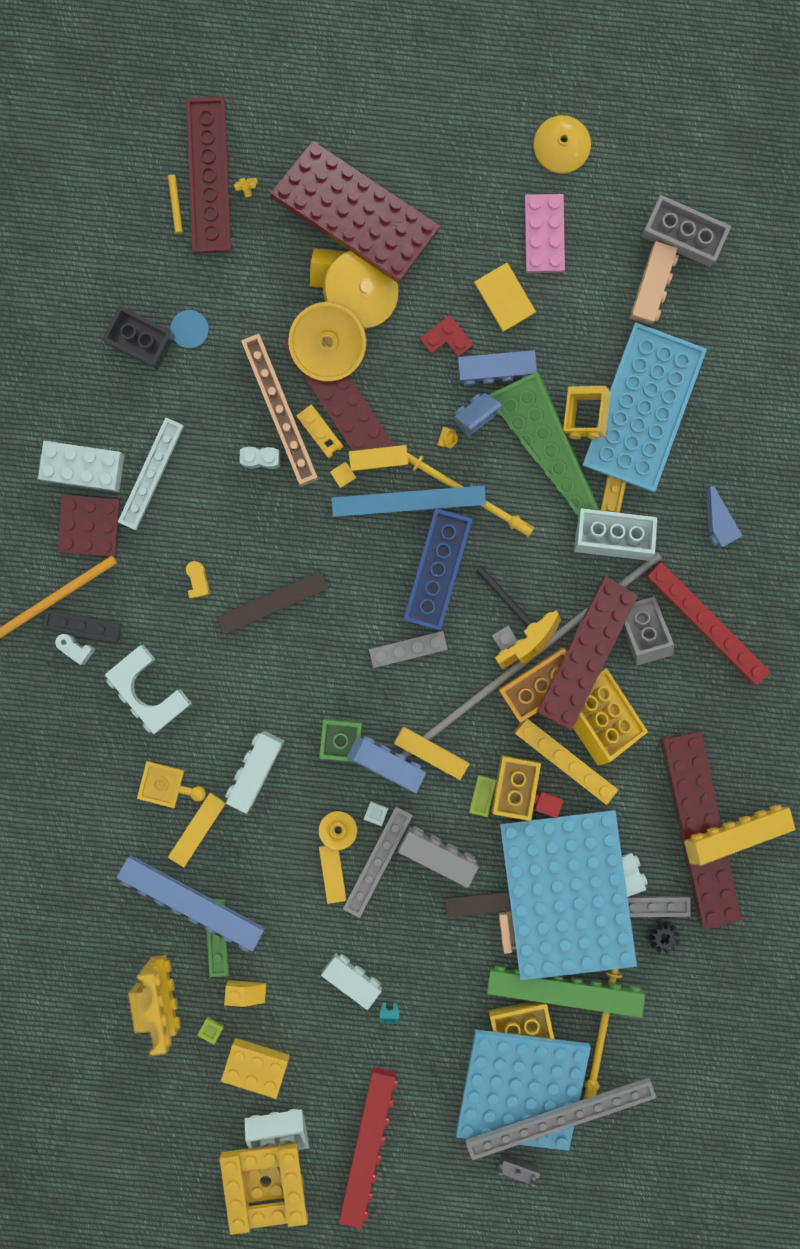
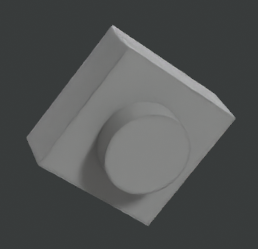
[492,626,518,651]

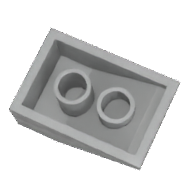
[623,596,674,666]

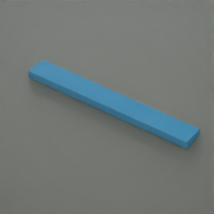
[331,485,486,517]

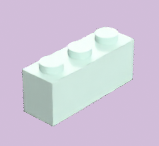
[321,953,382,1010]

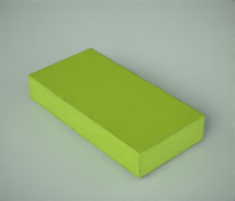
[469,775,497,817]

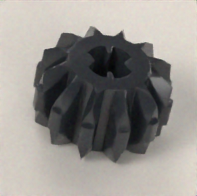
[647,920,680,954]

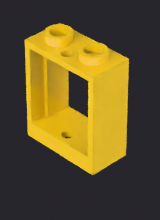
[563,386,611,439]

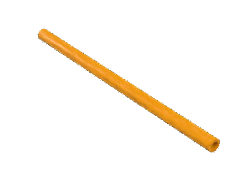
[0,555,117,638]

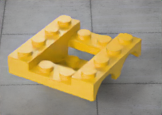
[128,955,181,1056]
[220,1142,308,1235]

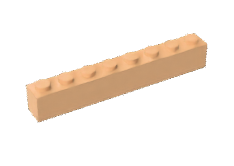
[241,334,319,487]

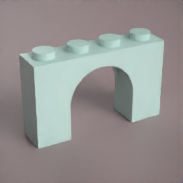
[105,645,192,734]

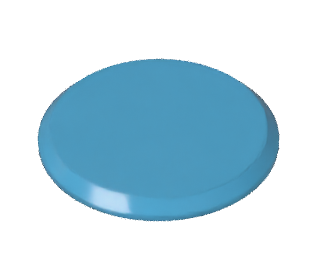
[170,310,209,348]

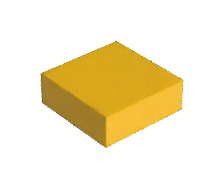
[330,462,356,489]

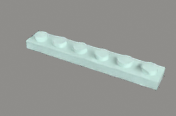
[118,418,184,531]

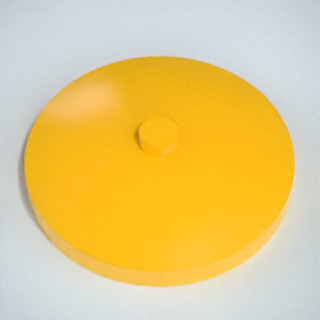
[323,251,398,329]
[288,302,366,381]

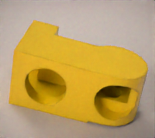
[186,561,210,599]

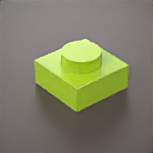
[197,1017,224,1045]

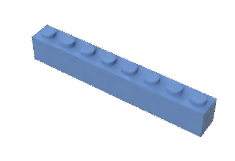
[117,855,265,952]

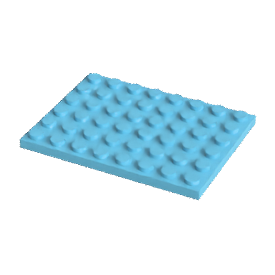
[500,810,637,980]

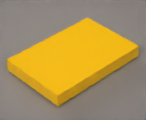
[474,263,536,332]

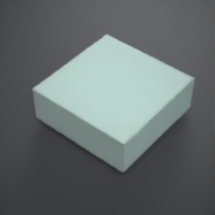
[364,801,388,826]

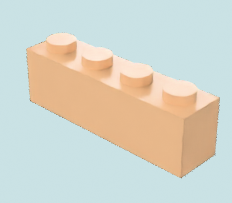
[629,241,679,326]

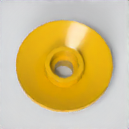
[319,811,357,850]

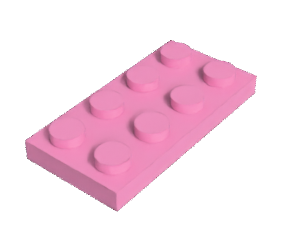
[525,194,565,273]

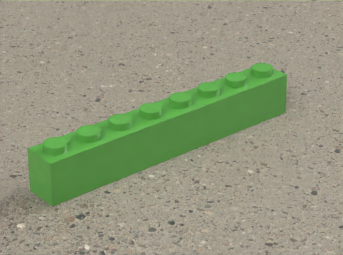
[487,965,645,1018]

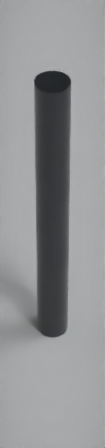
[476,566,533,627]

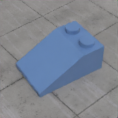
[453,393,502,438]

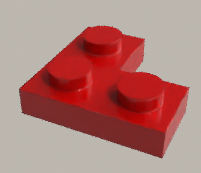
[420,315,473,357]

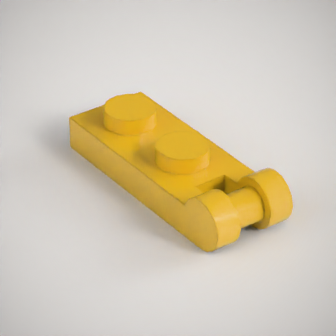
[297,404,344,459]

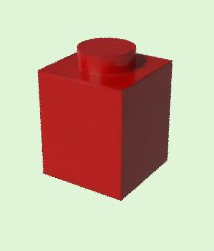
[534,790,563,818]

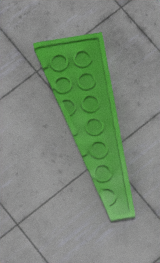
[489,372,600,516]

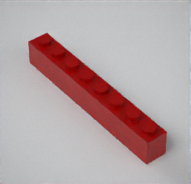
[644,562,770,685]
[339,1067,398,1229]

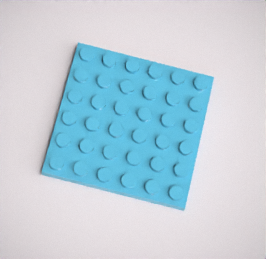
[456,1029,591,1151]

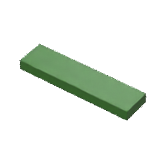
[207,899,229,977]

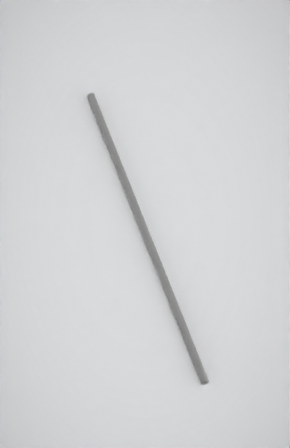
[400,552,662,758]

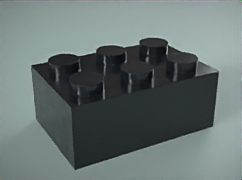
[102,305,175,370]

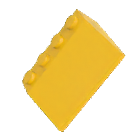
[573,668,648,766]

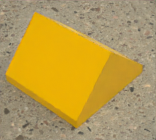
[310,248,346,288]

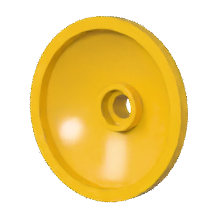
[533,115,591,174]

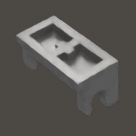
[496,1153,540,1188]

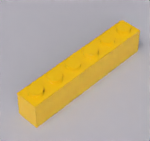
[514,719,618,805]
[684,805,795,865]

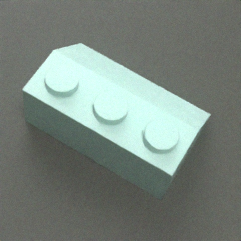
[245,1109,309,1150]

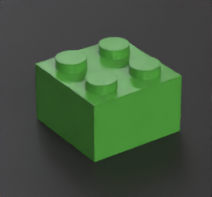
[319,718,362,762]

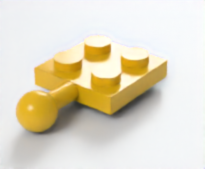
[137,761,206,808]

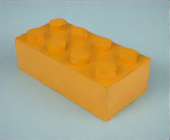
[498,648,566,723]

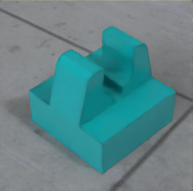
[380,1003,399,1024]

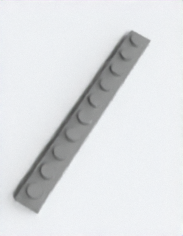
[466,1078,656,1160]

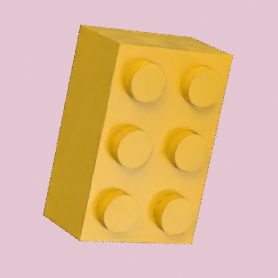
[491,755,541,821]
[488,1001,554,1039]
[221,1038,289,1099]

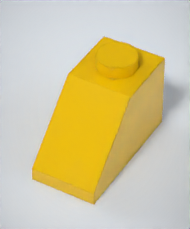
[224,980,267,1007]

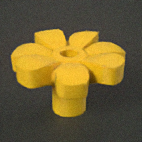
[234,178,258,197]

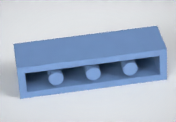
[457,350,537,386]
[346,736,426,793]

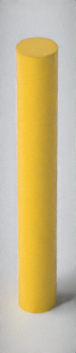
[168,175,183,234]

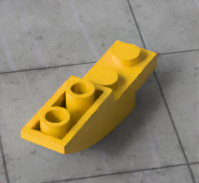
[495,611,561,670]

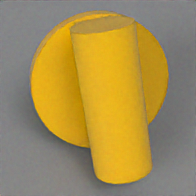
[437,427,458,448]

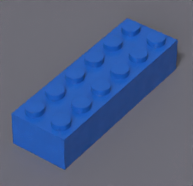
[403,508,472,631]

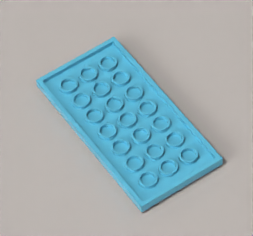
[582,322,707,493]

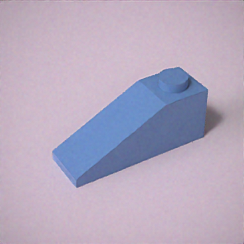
[706,486,742,548]

